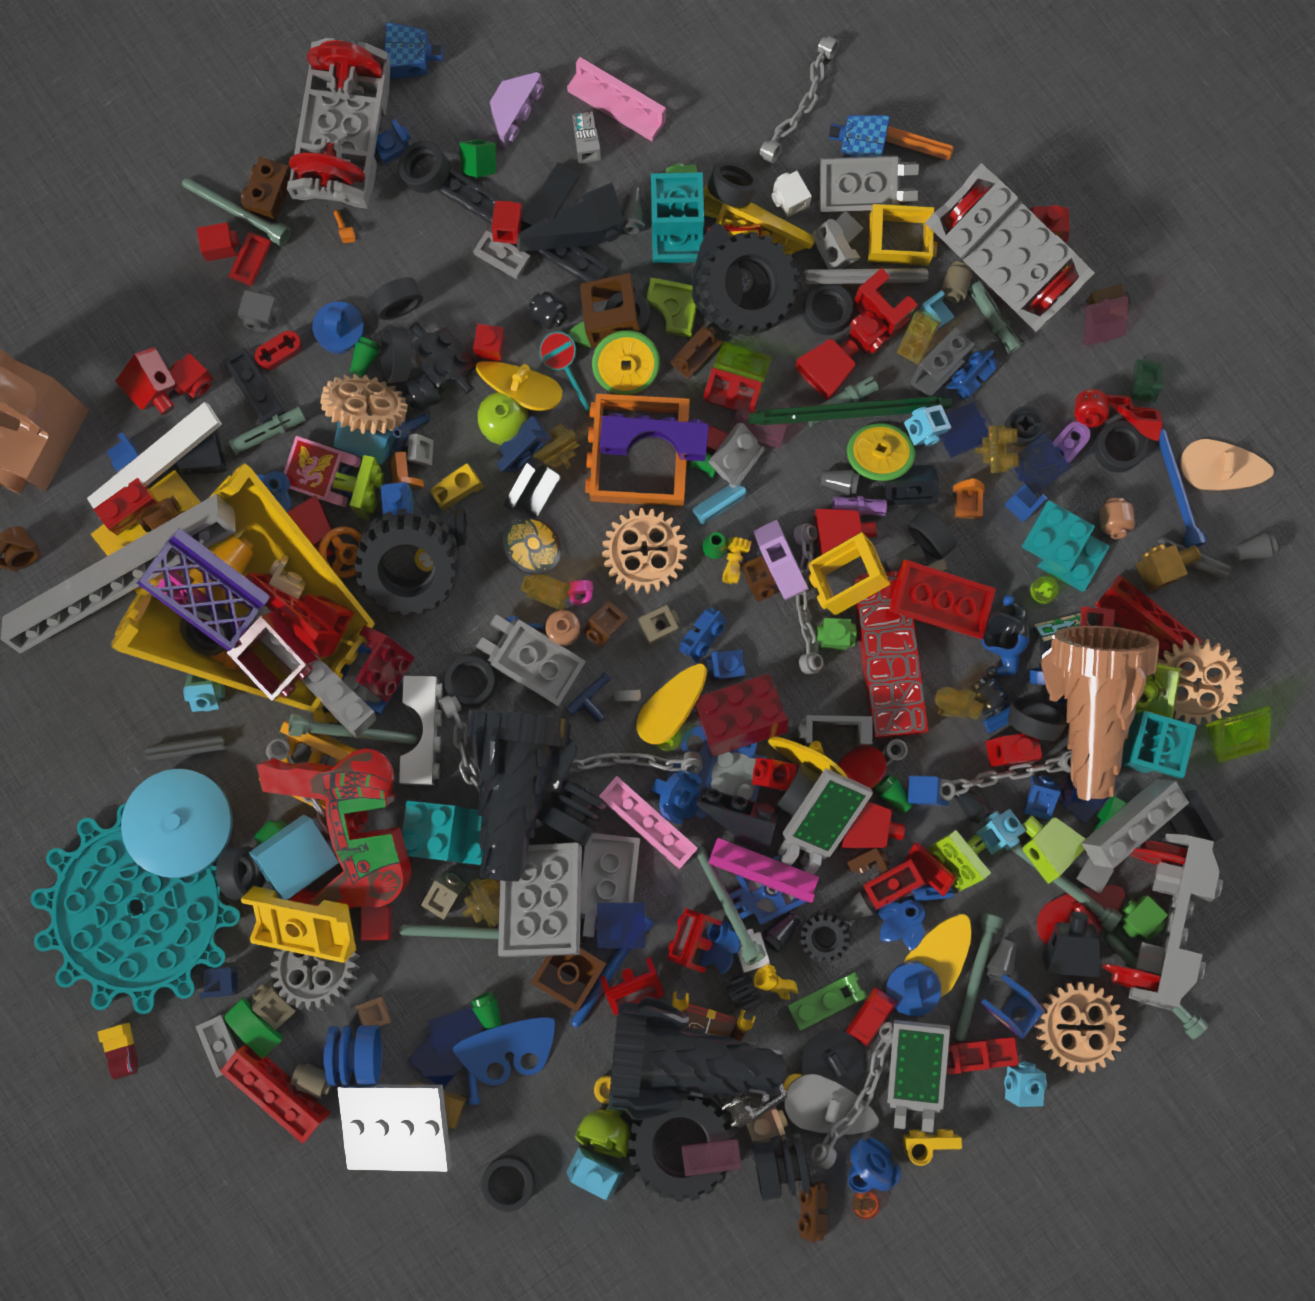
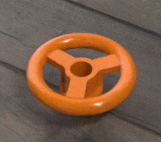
[318,526,362,579]

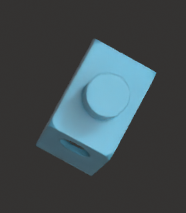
[566,1147,625,1200]

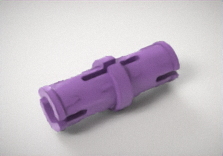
[832,496,887,517]

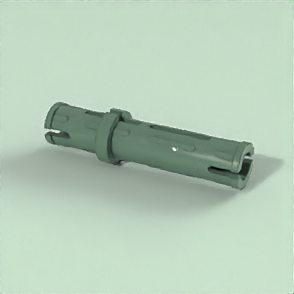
[968,281,1023,354]
[808,375,879,427]
[229,406,307,455]

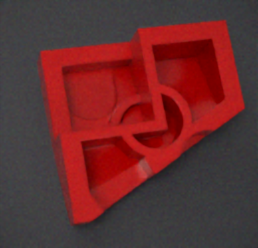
[1107,394,1163,441]

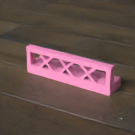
[567,57,666,141]
[599,776,698,869]

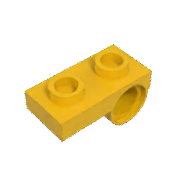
[902,1129,962,1166]

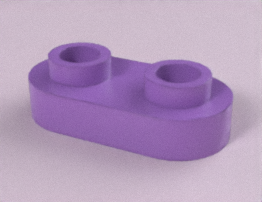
[1045,422,1090,468]

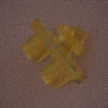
[896,310,941,365]
[533,424,579,470]
[975,425,1019,473]
[521,574,571,610]
[935,687,984,719]
[462,878,500,928]

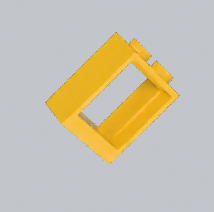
[868,204,938,266]
[807,532,891,615]

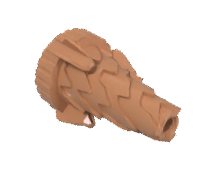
[1041,626,1159,801]

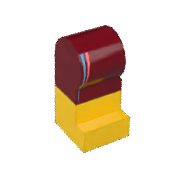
[97,1023,138,1080]

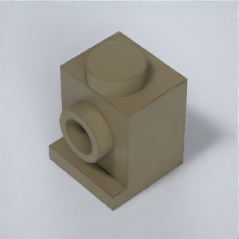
[638,605,681,646]

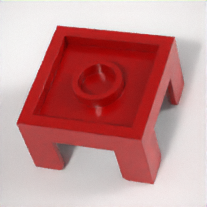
[853,267,918,342]

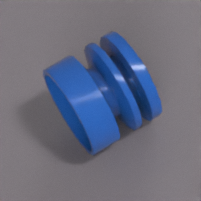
[323,1025,382,1086]

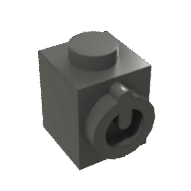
[238,290,282,332]

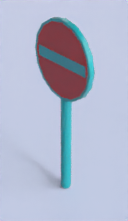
[539,332,590,411]

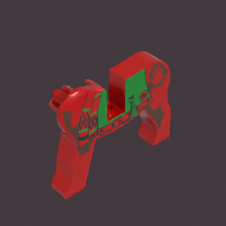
[257,748,412,908]

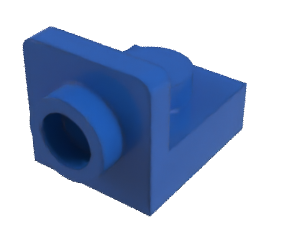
[375,119,411,164]
[706,650,745,680]
[1023,775,1060,820]

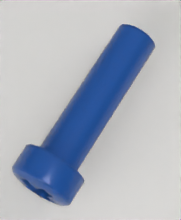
[467,1069,481,1105]

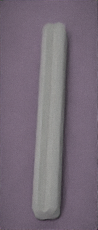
[804,268,928,284]

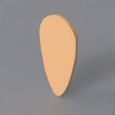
[1180,439,1274,491]

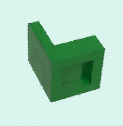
[459,139,496,178]

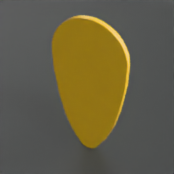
[476,361,562,411]
[636,664,707,744]
[768,737,848,778]
[903,914,971,997]

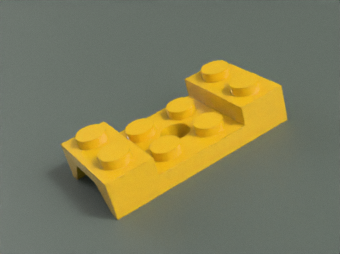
[241,886,356,963]

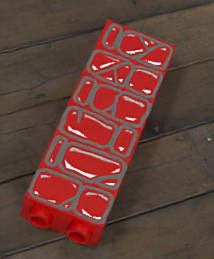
[852,571,928,739]

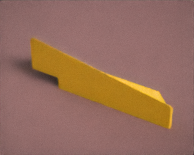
[703,183,815,255]

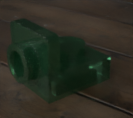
[1130,359,1163,403]

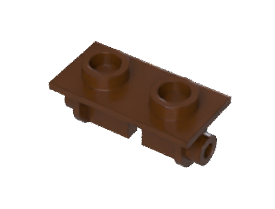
[669,326,722,379]
[798,1181,829,1243]

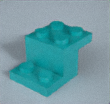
[651,172,704,263]
[1021,500,1110,592]
[1121,711,1197,779]
[402,801,482,865]

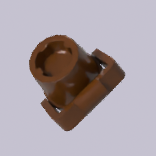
[137,496,182,532]
[0,526,41,572]

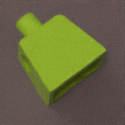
[1022,815,1085,884]

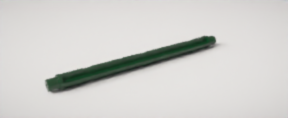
[748,396,952,425]

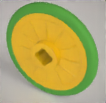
[592,330,660,395]
[847,423,915,481]

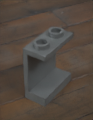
[910,327,975,397]
[797,715,872,748]

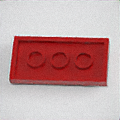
[888,560,996,639]

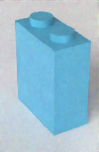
[249,815,339,900]

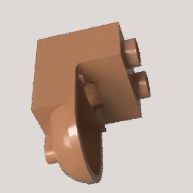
[0,349,89,495]

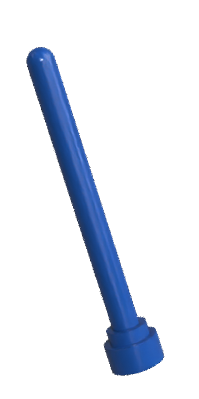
[1158,429,1207,548]
[571,911,655,1028]

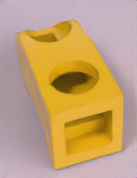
[430,463,484,510]

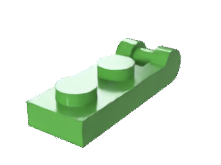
[787,972,868,1031]

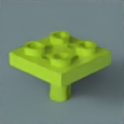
[333,455,384,520]
[1135,664,1181,719]
[926,830,991,891]

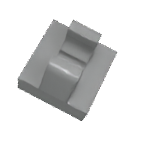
[405,434,434,466]

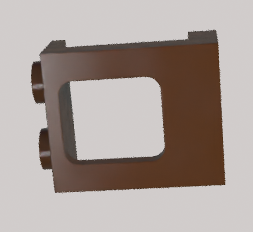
[580,273,641,348]

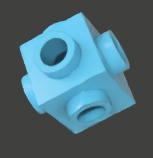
[904,405,951,446]
[183,673,225,712]
[976,809,1026,855]
[1004,1062,1047,1107]

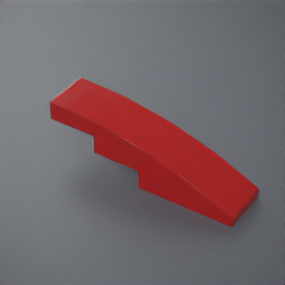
[946,1036,1019,1075]

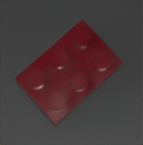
[695,673,788,757]

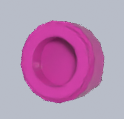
[567,580,594,606]

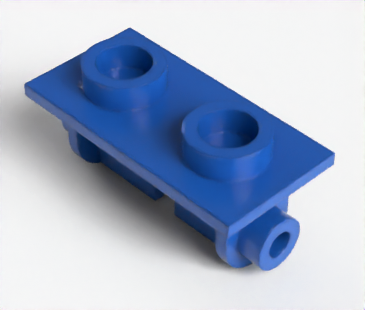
[947,350,998,400]
[679,607,727,663]

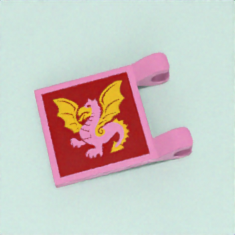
[284,436,362,507]

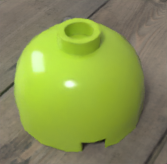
[477,392,529,445]
[575,1107,632,1158]

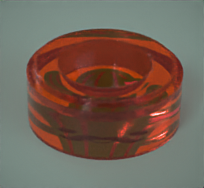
[851,1190,880,1220]

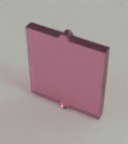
[1083,296,1128,346]

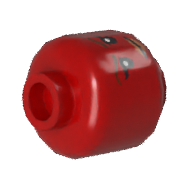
[1074,389,1109,427]

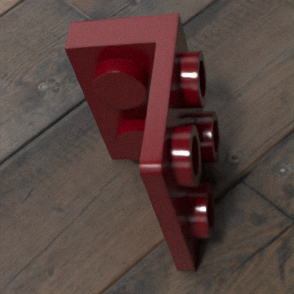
[356,625,415,702]

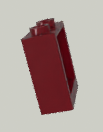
[227,611,318,701]

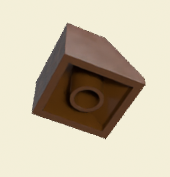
[530,948,606,1012]

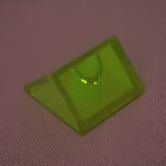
[713,341,772,394]
[1205,706,1271,763]

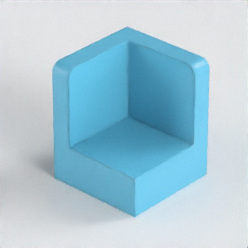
[917,290,954,334]

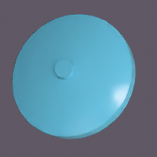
[121,769,233,878]

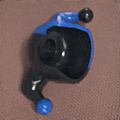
[981,595,1030,678]

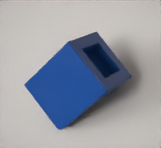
[107,432,140,472]
[1004,485,1047,522]
[908,776,949,806]

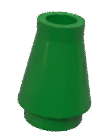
[349,337,380,377]
[702,532,728,559]
[874,774,913,814]
[471,992,502,1030]

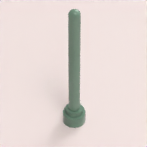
[182,178,291,246]
[288,714,418,744]
[1010,843,1122,932]
[696,847,766,965]
[955,912,1003,1042]
[399,924,499,939]
[1105,933,1208,1040]

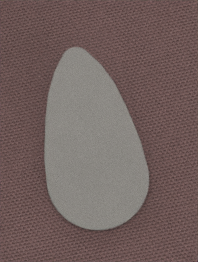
[784,1074,879,1134]

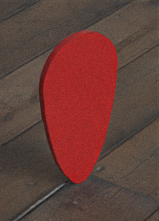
[837,747,887,789]
[1037,885,1125,946]

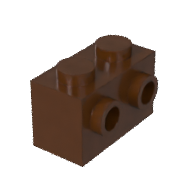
[241,156,291,222]

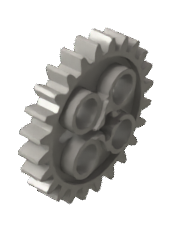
[271,944,360,1012]

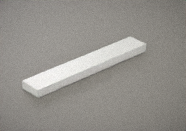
[87,402,222,509]

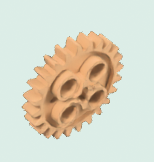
[320,374,408,434]
[602,508,687,594]
[1153,638,1243,724]
[1035,982,1126,1073]

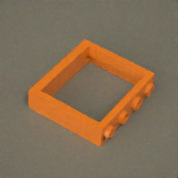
[585,394,690,507]

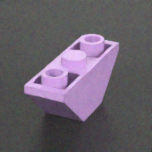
[490,72,544,148]
[754,520,809,600]

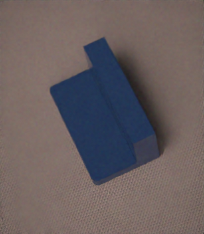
[497,416,551,473]

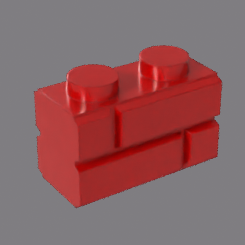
[94,477,159,536]
[863,859,927,910]

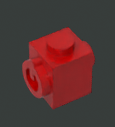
[848,310,889,355]
[169,353,214,399]

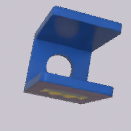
[981,974,1045,1039]

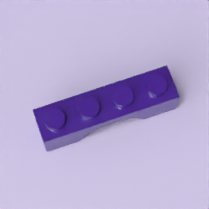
[600,413,708,462]

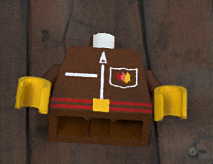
[672,992,756,1041]

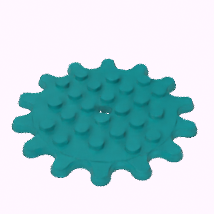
[31,803,241,1014]

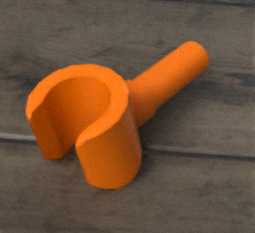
[334,210,356,243]

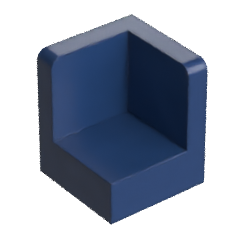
[199,967,238,998]

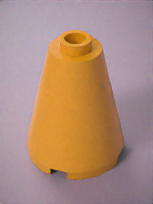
[180,536,254,608]

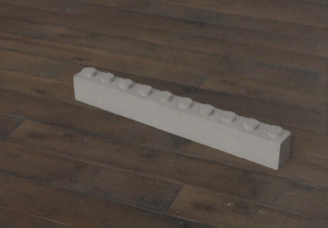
[1,494,236,653]

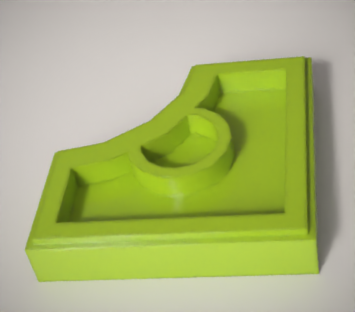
[646,278,697,338]

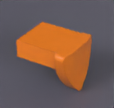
[390,452,424,490]
[953,479,985,519]

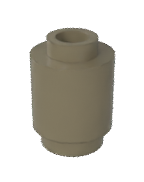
[941,261,973,302]
[290,1063,333,1099]

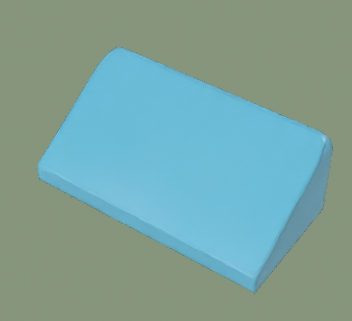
[692,485,746,525]

